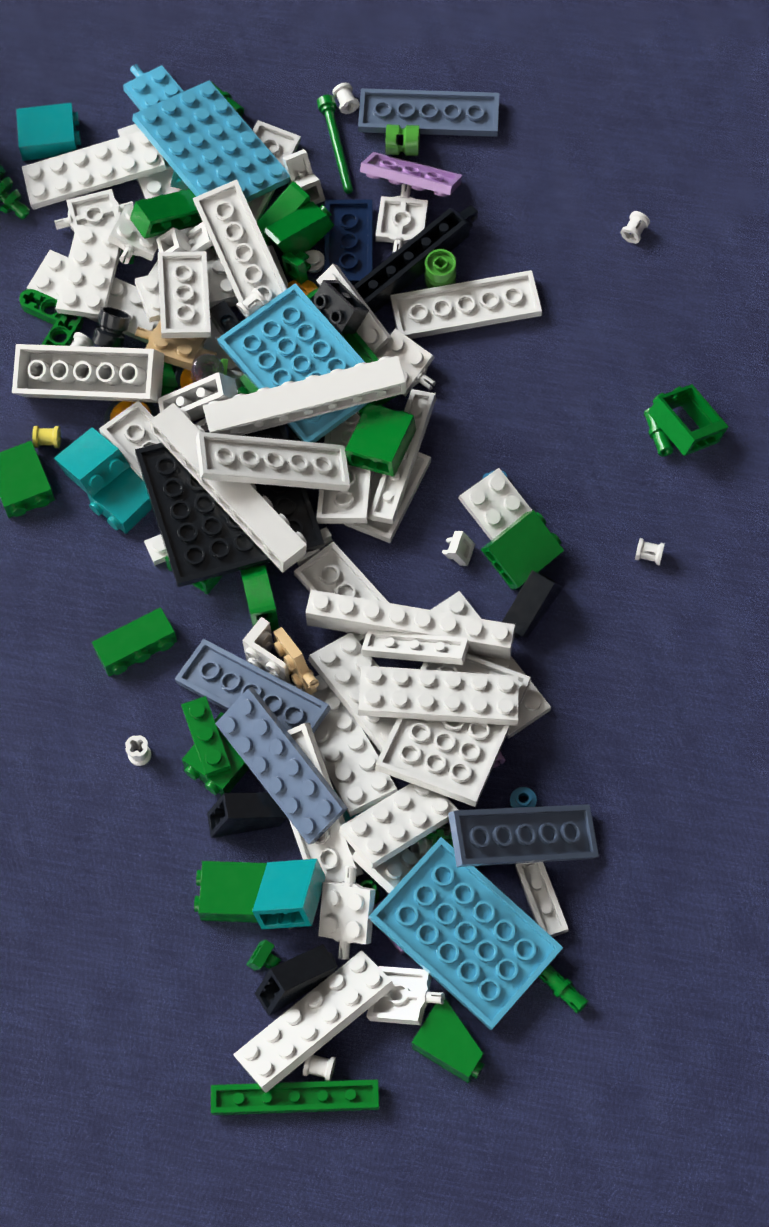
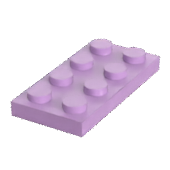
[360,152,462,197]

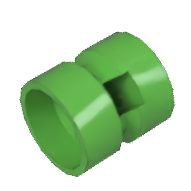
[385,124,420,156]
[425,249,456,288]

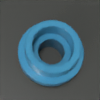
[510,787,537,808]

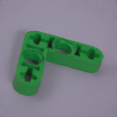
[19,289,84,346]

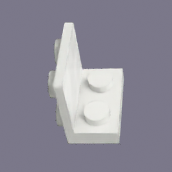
[243,617,290,684]

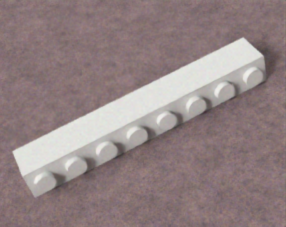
[203,356,406,436]
[150,403,307,573]
[305,590,515,660]

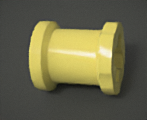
[32,426,61,448]

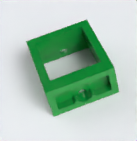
[648,384,729,456]

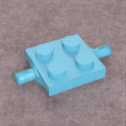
[123,64,184,111]

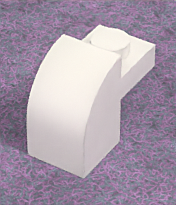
[282,149,325,204]
[156,222,213,252]

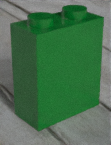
[345,403,416,477]
[0,441,55,518]
[481,510,564,589]
[182,712,249,795]
[194,861,267,923]

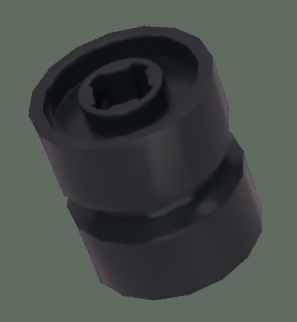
[91,307,131,348]

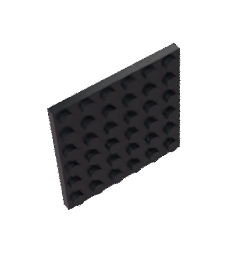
[135,424,325,588]

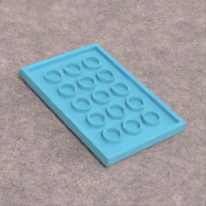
[132,80,290,203]
[217,283,370,442]
[368,837,563,1030]

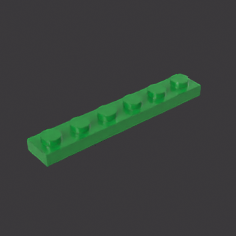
[211,1079,379,1115]

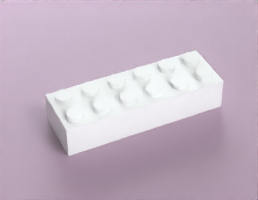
[12,344,164,403]

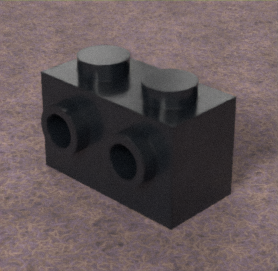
[311,280,369,335]

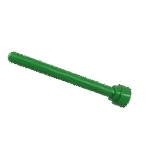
[317,95,353,194]

